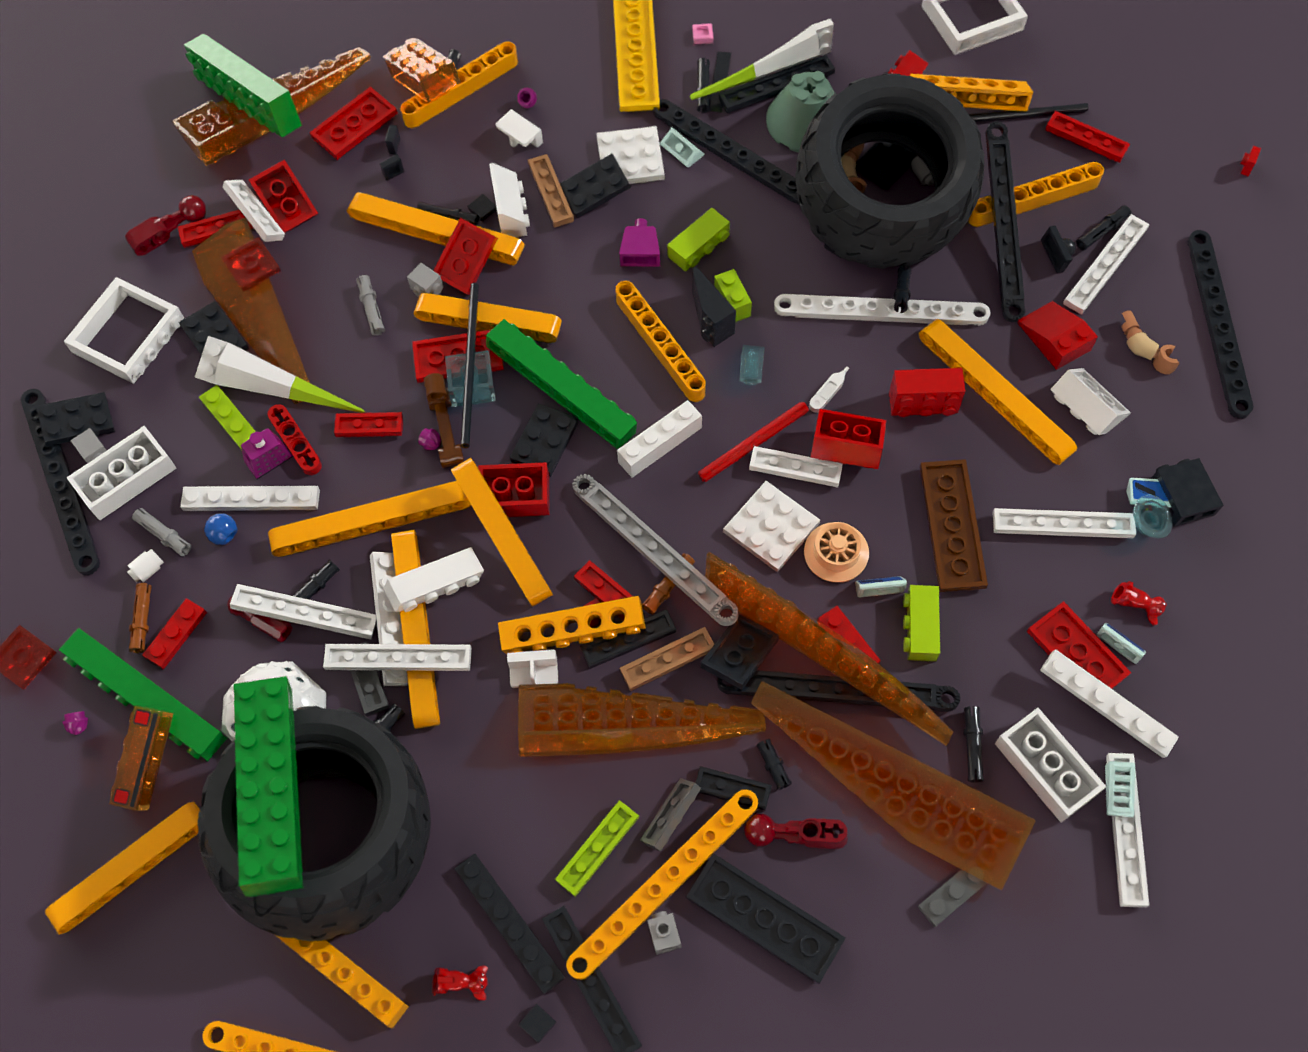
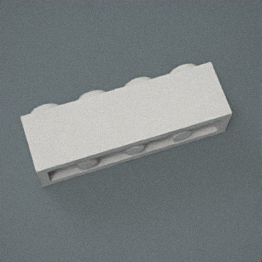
[617,400,702,478]
[383,547,484,613]

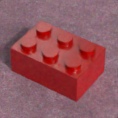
[889,368,966,417]
[810,409,886,469]
[478,462,550,517]

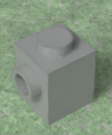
[407,263,443,297]
[648,911,681,955]

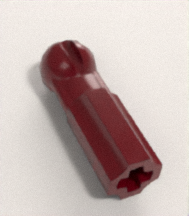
[227,596,293,642]

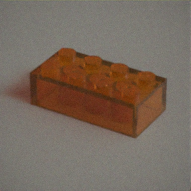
[383,37,461,102]

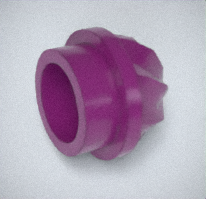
[517,88,537,108]
[418,428,441,450]
[62,711,88,735]

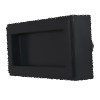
[1041,226,1076,273]

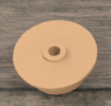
[804,522,869,583]

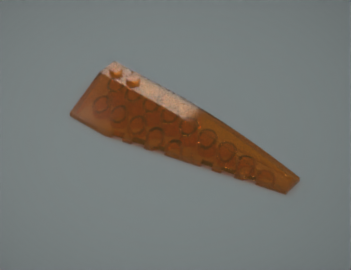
[171,47,371,166]
[192,217,310,404]
[518,683,766,757]

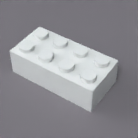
[67,426,176,520]
[995,708,1106,823]

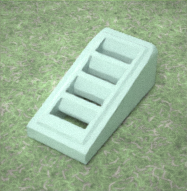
[1105,761,1135,817]

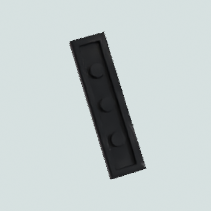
[580,609,677,669]

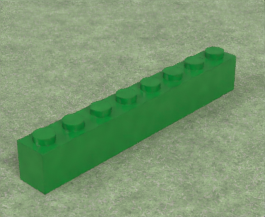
[486,319,637,450]
[59,628,227,761]

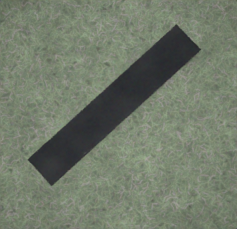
[709,51,731,113]

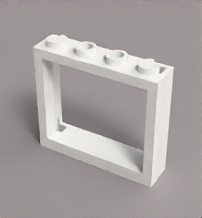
[922,0,1028,55]
[64,277,184,384]

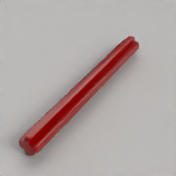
[698,402,809,482]

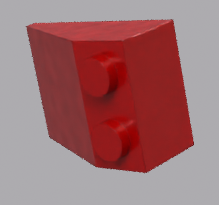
[249,159,318,233]
[1017,301,1098,370]

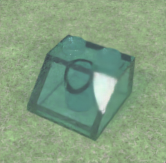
[445,351,496,407]

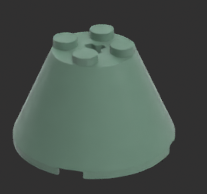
[766,71,836,152]

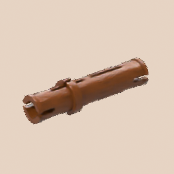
[642,553,695,615]
[128,583,152,653]

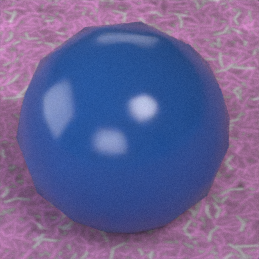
[204,513,238,545]

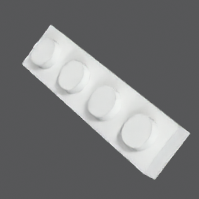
[223,180,285,242]
[749,446,843,487]

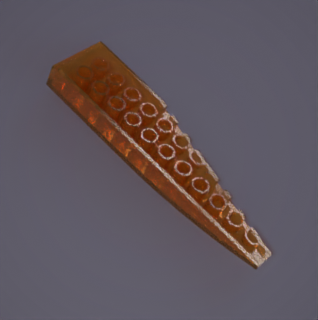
[705,552,953,746]
[751,681,1036,890]

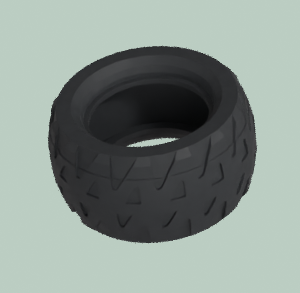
[795,74,985,269]
[198,706,431,941]

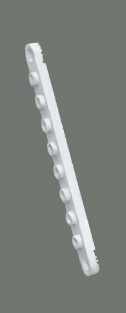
[774,294,990,326]

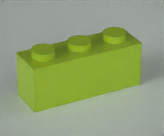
[667,208,730,272]
[903,585,940,662]

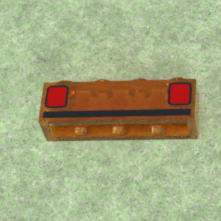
[109,706,173,811]

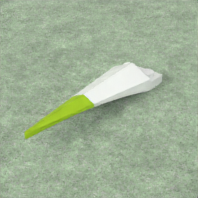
[690,19,834,100]
[195,336,365,413]

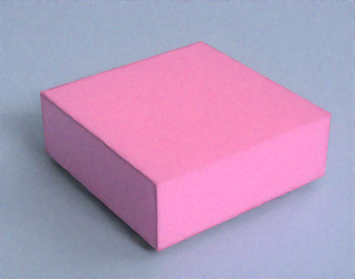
[692,23,713,44]

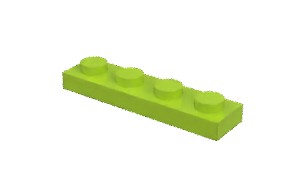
[199,385,256,450]
[555,800,639,897]

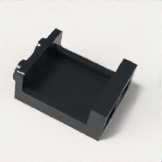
[1151,458,1224,527]

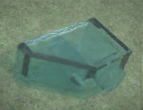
[739,345,764,385]

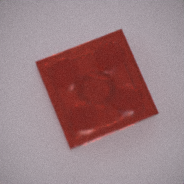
[221,237,281,292]
[0,625,57,690]

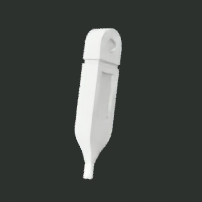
[809,367,849,413]

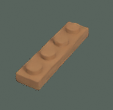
[528,154,574,228]
[620,627,715,691]

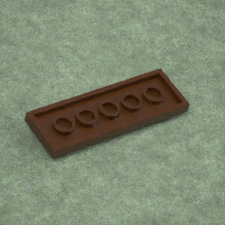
[920,459,988,592]

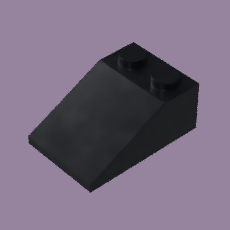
[692,267,736,347]

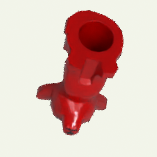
[1111,581,1167,625]
[432,965,488,1001]

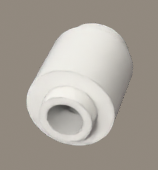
[127,549,164,583]

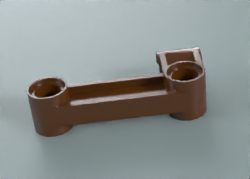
[424,373,464,468]

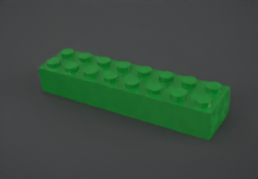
[184,34,302,137]
[233,676,303,897]

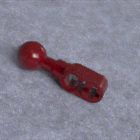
[125,195,206,256]
[744,814,848,849]

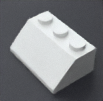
[489,163,530,237]
[1050,368,1131,435]

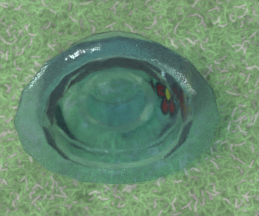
[1133,494,1172,539]

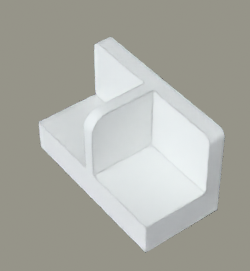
[496,110,543,148]
[507,650,558,688]

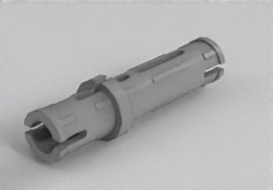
[356,275,385,336]
[132,508,191,556]

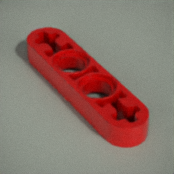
[267,404,322,475]

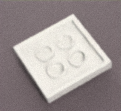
[597,126,665,184]
[723,481,820,572]

